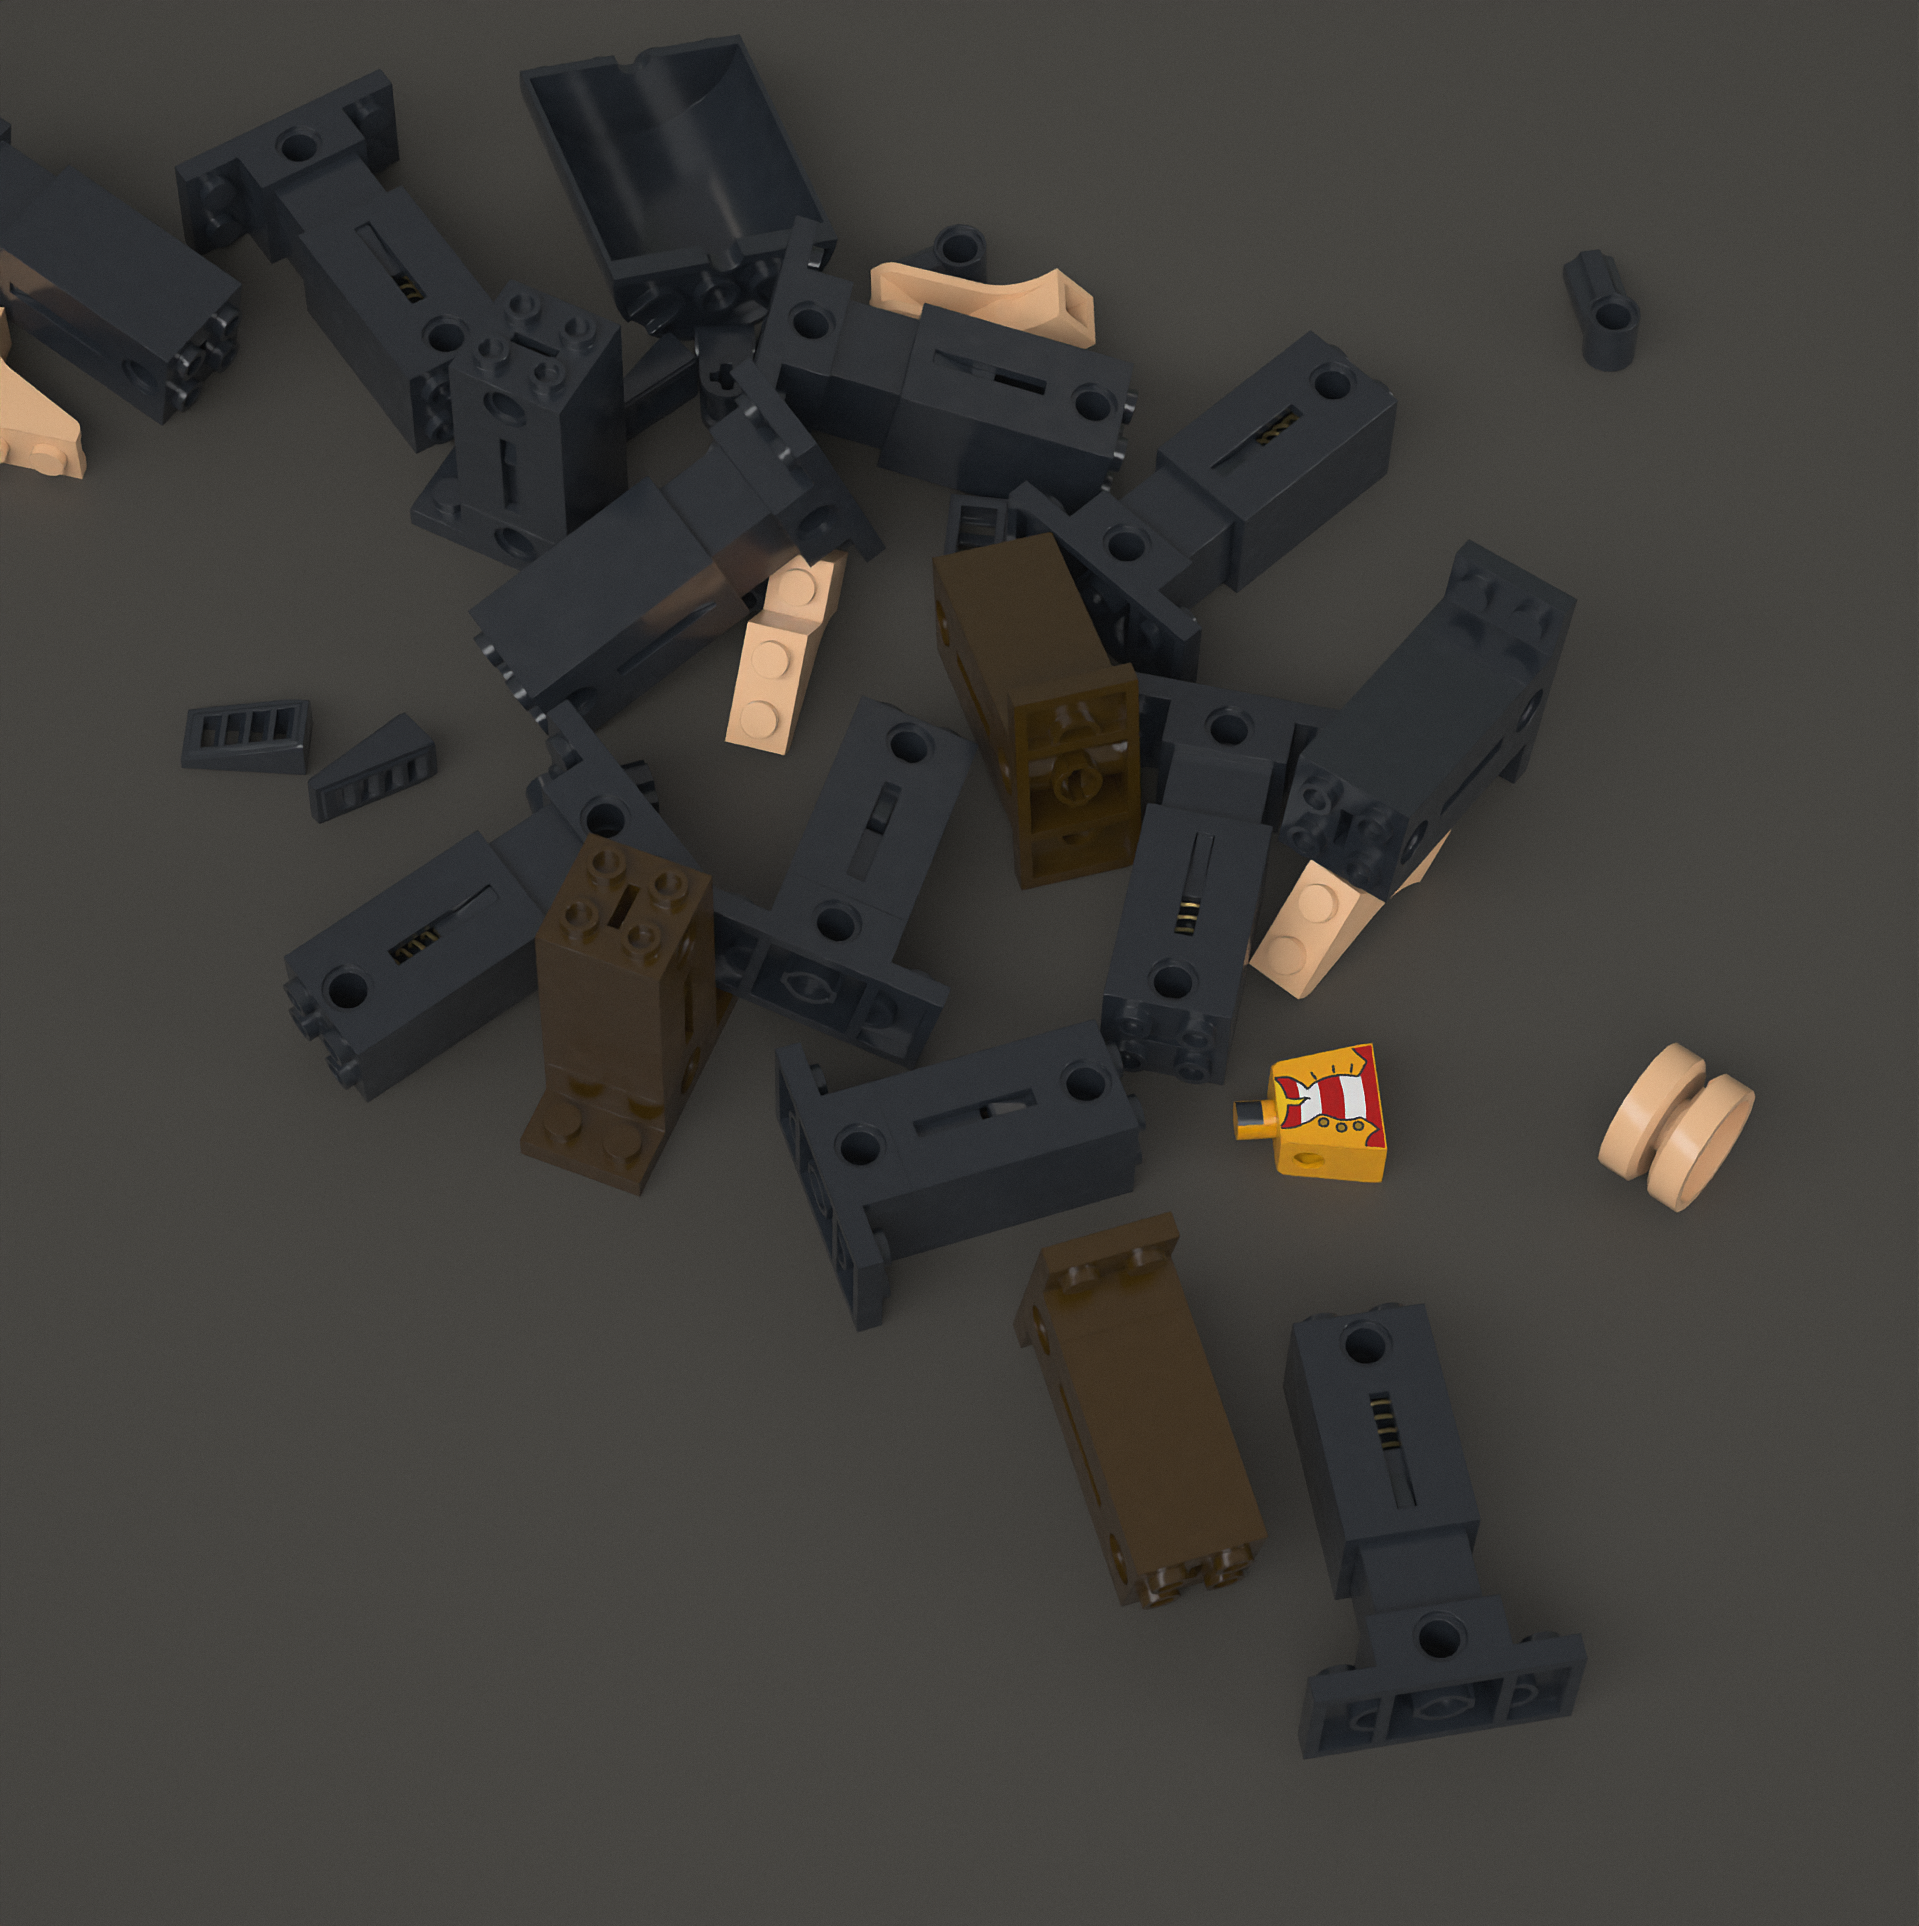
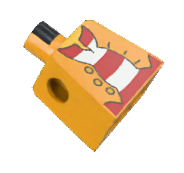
[1233,1043,1387,1183]

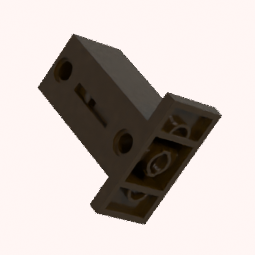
[932,532,1141,891]
[520,832,739,1197]
[1013,1211,1268,1610]

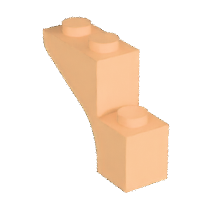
[869,262,1096,349]
[0,307,87,479]
[725,549,848,755]
[1249,829,1451,999]

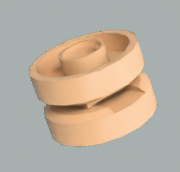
[1598,1042,1755,1212]

